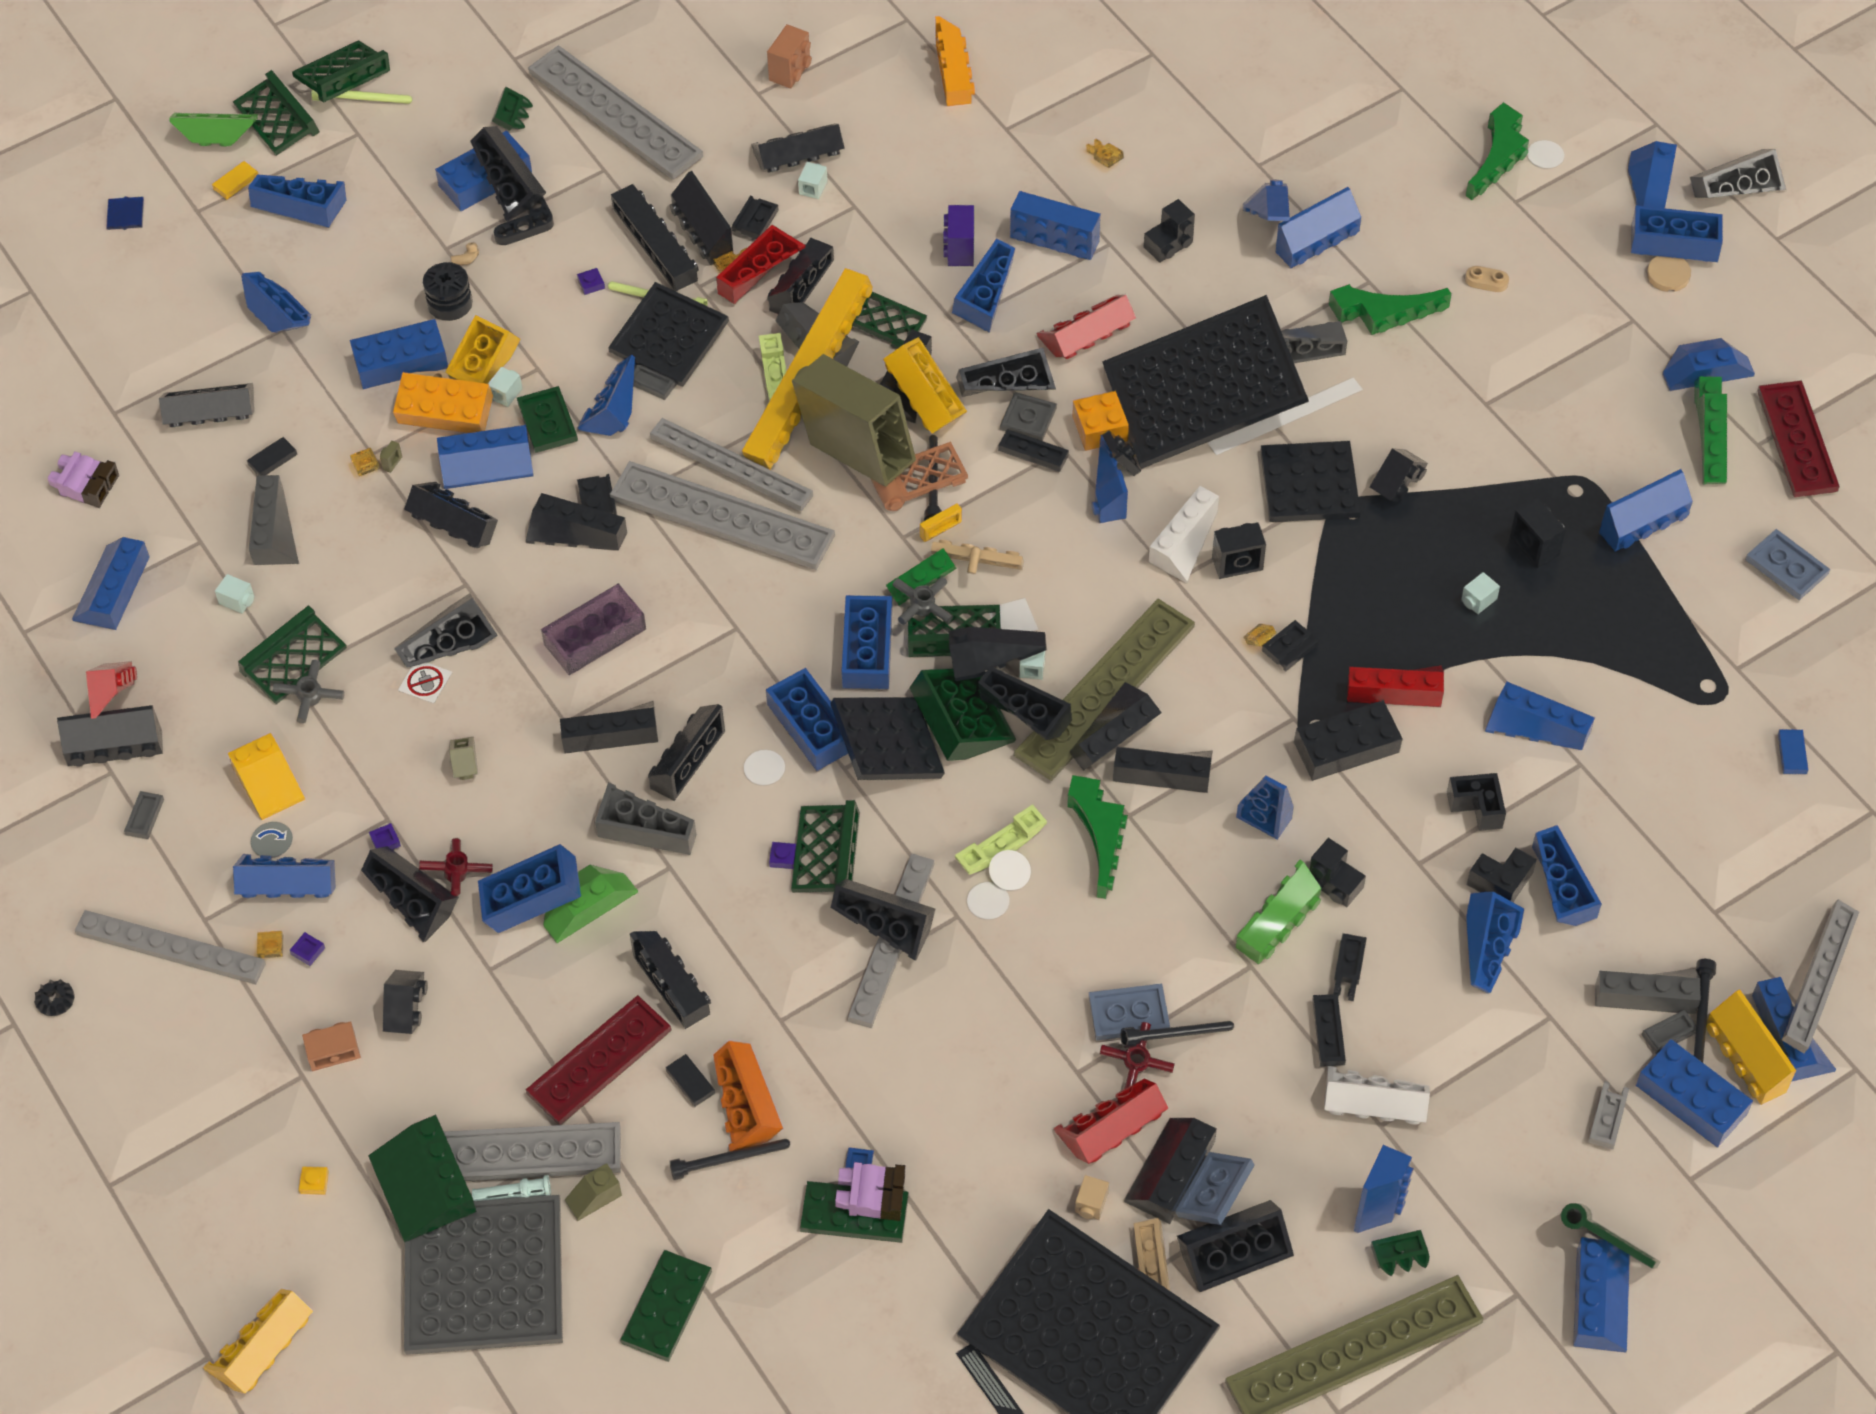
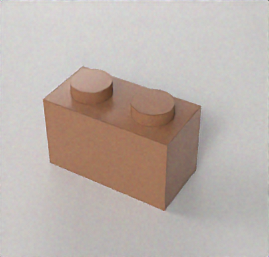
[302,1021,361,1072]

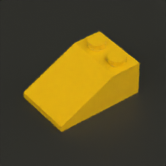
[445,315,521,384]
[228,733,305,820]

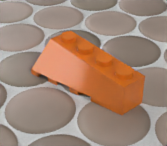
[713,1041,783,1151]

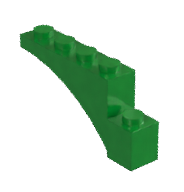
[1466,102,1529,200]
[1328,284,1452,335]
[1694,376,1727,484]
[1067,775,1128,899]

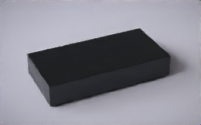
[247,437,298,476]
[666,1054,715,1107]

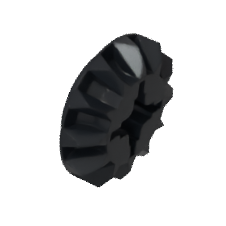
[34,979,75,1016]

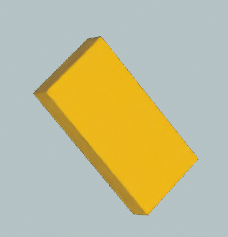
[212,161,258,200]
[919,503,962,542]

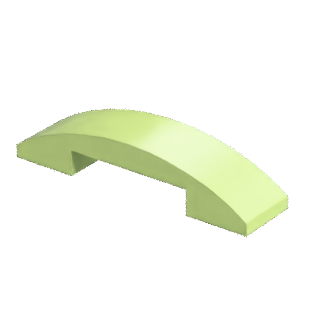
[759,333,786,402]
[955,804,1047,874]

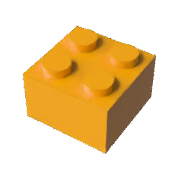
[1072,391,1129,451]

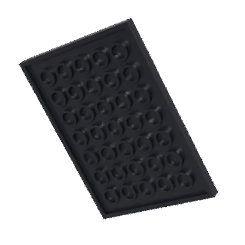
[1102,295,1309,469]
[957,1209,1220,1414]

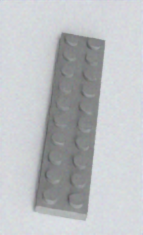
[528,45,703,180]
[610,461,835,570]

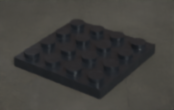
[608,282,729,387]
[1260,441,1361,522]
[830,697,945,780]

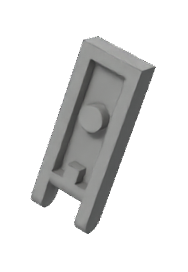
[1588,1081,1629,1150]

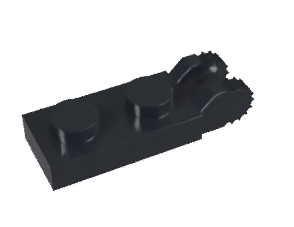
[1333,933,1367,1001]

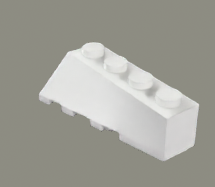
[1149,486,1219,583]
[1325,1066,1430,1124]

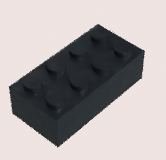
[1294,700,1403,781]

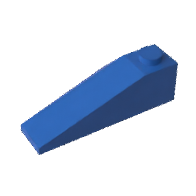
[1628,141,1677,208]
[1243,179,1290,221]
[577,355,635,436]
[1092,435,1128,523]
[1236,775,1294,840]
[1466,892,1524,993]

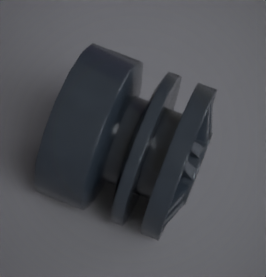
[422,262,473,321]

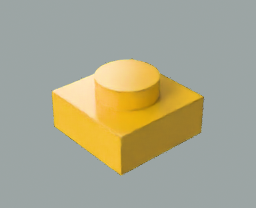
[299,1167,329,1195]

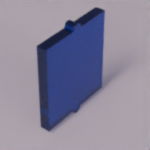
[106,196,144,230]

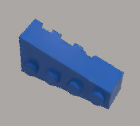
[248,174,347,228]
[952,238,1015,333]

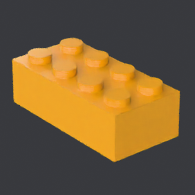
[393,373,493,433]

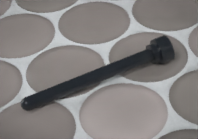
[924,435,942,521]
[1694,958,1717,1063]
[1120,1021,1234,1048]
[669,1139,790,1180]

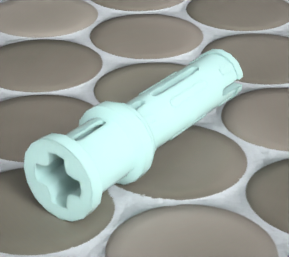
[472,1175,551,1201]

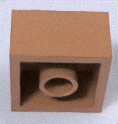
[767,24,812,89]

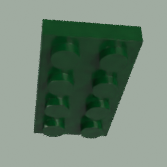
[800,1181,909,1243]
[621,1250,712,1362]

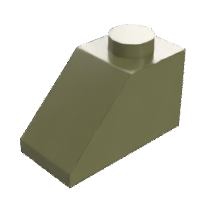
[449,736,478,780]
[565,1163,622,1221]

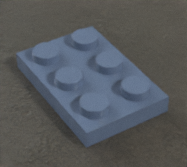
[1745,529,1830,601]
[1089,983,1170,1041]
[1175,1152,1255,1225]

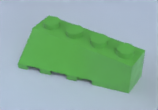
[1235,859,1321,965]

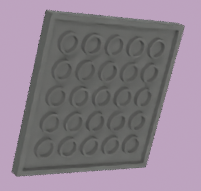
[404,1195,563,1355]

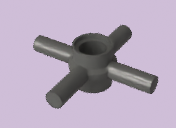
[893,577,953,625]
[273,660,344,723]

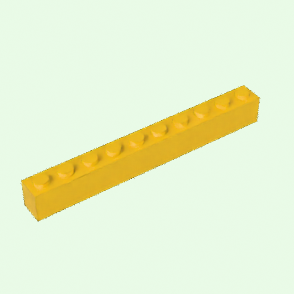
[742,268,873,470]

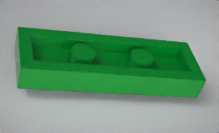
[886,548,957,605]

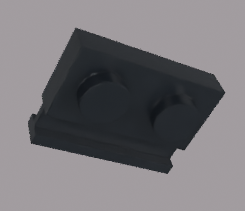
[732,195,779,239]
[1102,430,1141,476]
[577,474,617,515]
[1262,620,1319,671]

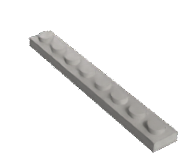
[650,418,813,511]
[848,853,934,1028]
[1782,899,1859,1053]
[75,910,266,985]

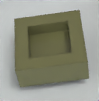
[380,441,402,473]

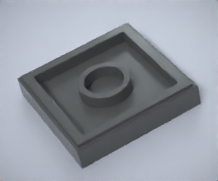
[1000,392,1057,441]

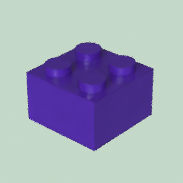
[943,205,974,266]

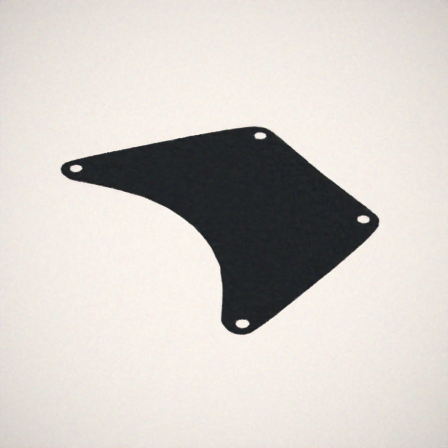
[1297,475,1729,727]

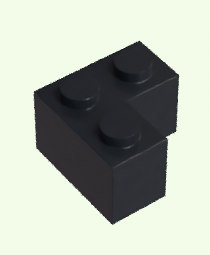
[1144,199,1195,263]
[1370,448,1428,502]
[1447,773,1506,831]
[1309,837,1366,907]
[1467,847,1537,902]
[383,970,428,1034]

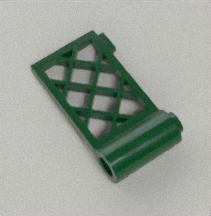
[852,291,927,349]
[1561,1203,1661,1269]

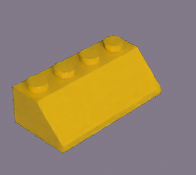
[883,337,967,434]
[1706,989,1796,1105]

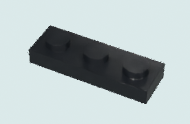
[998,429,1069,472]
[1312,994,1346,1066]

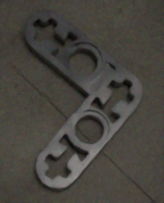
[494,197,554,245]

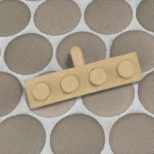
[931,540,1024,574]
[1134,1218,1170,1291]

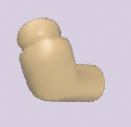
[451,242,479,265]

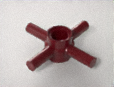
[419,838,493,896]
[1100,1022,1175,1089]

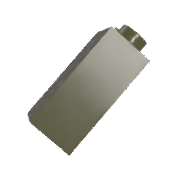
[792,354,916,487]

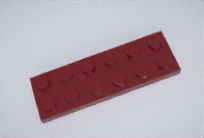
[1757,380,1840,497]
[525,995,672,1125]

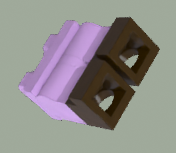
[48,451,119,508]
[836,1162,906,1221]

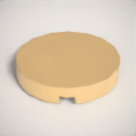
[1647,256,1691,292]

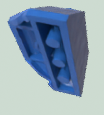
[241,272,311,333]
[1663,338,1755,391]

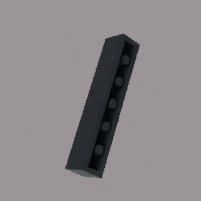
[611,184,699,291]

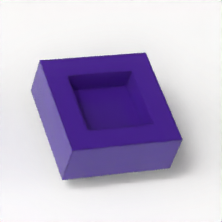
[577,268,605,295]
[369,823,401,850]
[769,842,796,869]
[290,932,325,966]

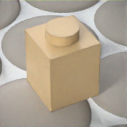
[1075,1175,1109,1220]

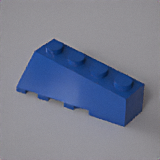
[1485,682,1595,750]
[1532,825,1602,926]
[233,854,336,898]
[1752,977,1836,1082]

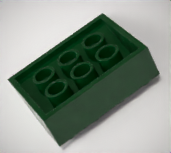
[909,668,1016,761]
[368,1114,477,1243]

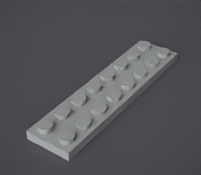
[444,1122,621,1181]

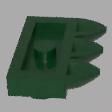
[492,87,533,131]
[1371,1230,1430,1276]

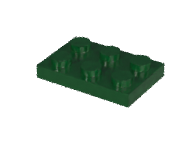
[516,386,578,453]

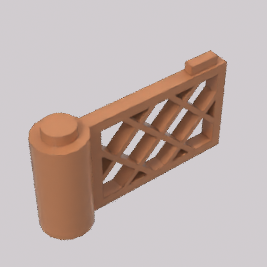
[871,441,968,511]

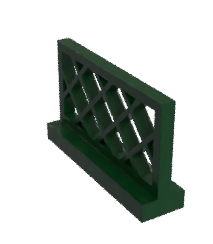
[292,40,390,103]
[233,70,320,156]
[238,605,347,705]
[908,605,1001,657]
[791,800,860,893]

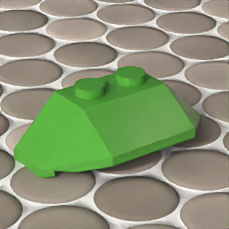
[169,112,258,147]
[543,864,638,943]

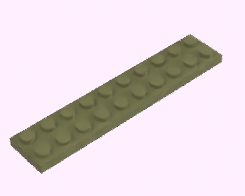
[1014,598,1195,781]
[1225,1275,1484,1414]

